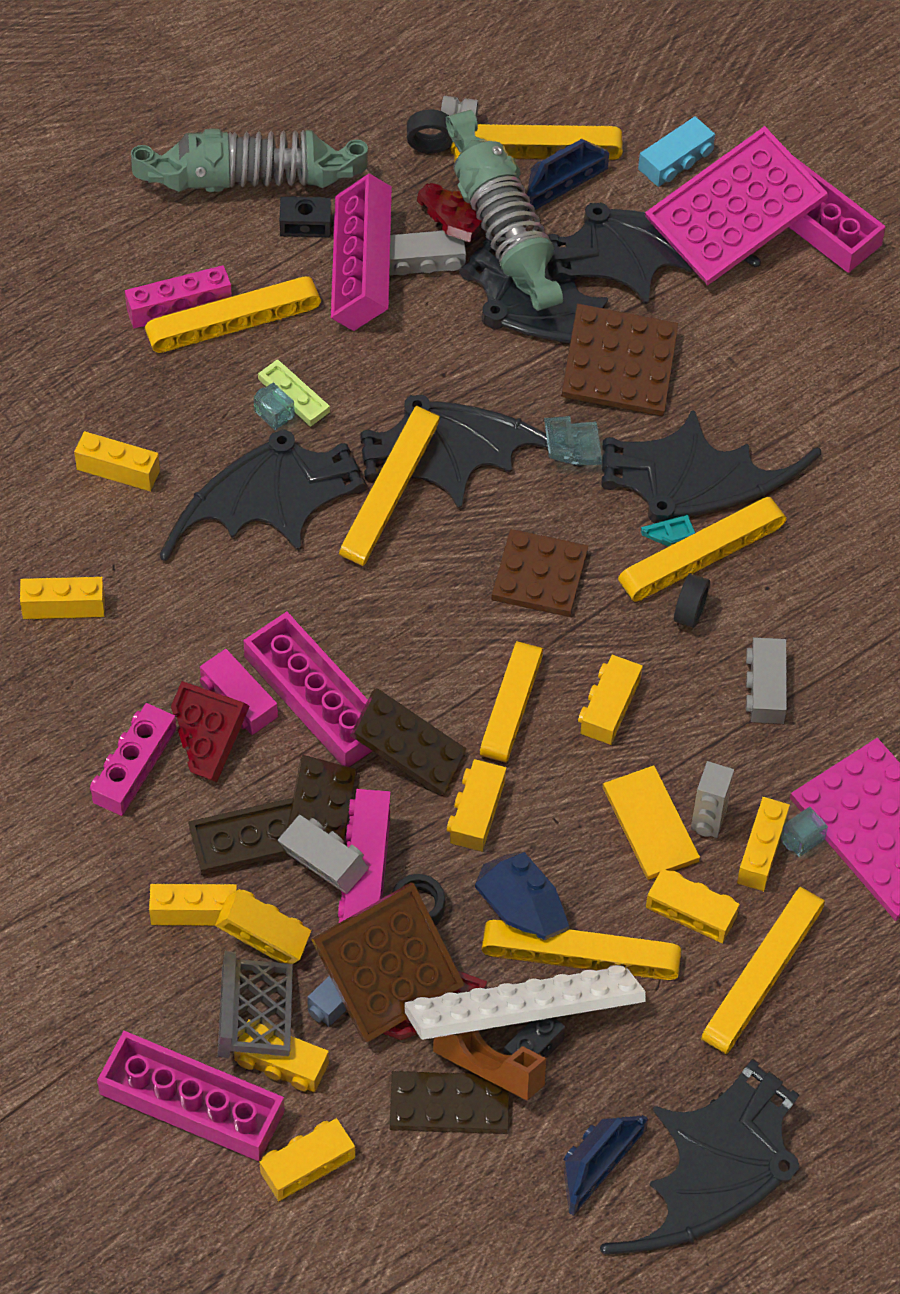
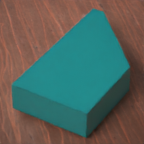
[641,515,695,547]

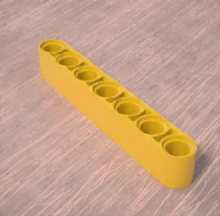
[451,124,623,160]
[145,277,321,353]
[339,406,441,566]
[618,497,787,602]
[701,887,825,1054]
[481,920,682,980]

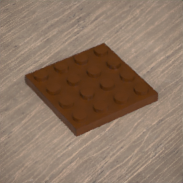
[561,304,679,416]
[311,883,465,1043]

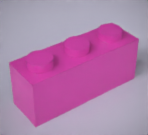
[199,649,278,735]

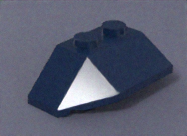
[526,139,609,212]
[475,852,569,940]
[564,1115,648,1216]

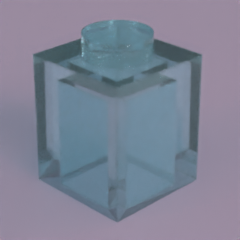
[254,382,295,430]
[781,807,828,857]

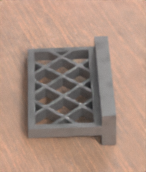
[217,951,293,1058]

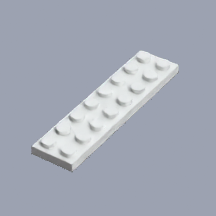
[405,965,645,1040]

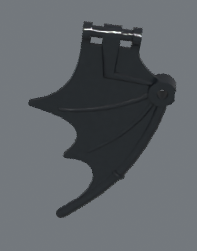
[548,202,761,304]
[459,238,608,343]
[360,394,584,508]
[601,410,822,524]
[160,429,368,561]
[600,1058,800,1255]

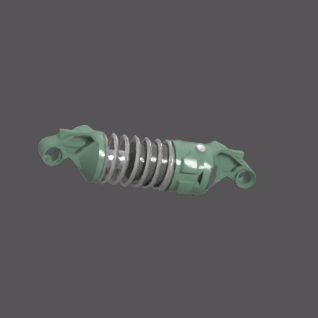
[446,110,563,311]
[131,128,368,192]

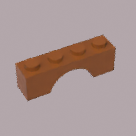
[433,1030,546,1100]

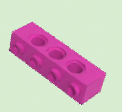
[125,265,232,329]
[90,703,177,816]

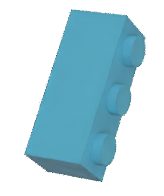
[638,116,715,187]

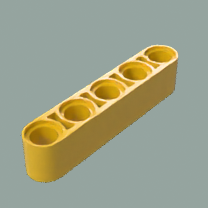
[480,641,543,763]

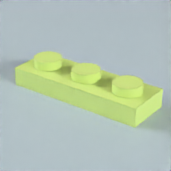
[258,359,330,427]

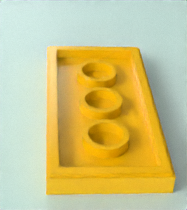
[603,766,700,880]

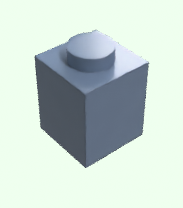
[307,976,347,1027]

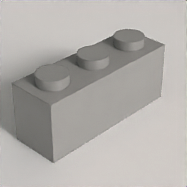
[389,231,466,275]
[746,638,786,724]
[691,761,734,838]
[277,814,368,894]

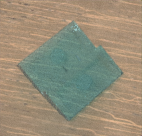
[544,416,602,465]

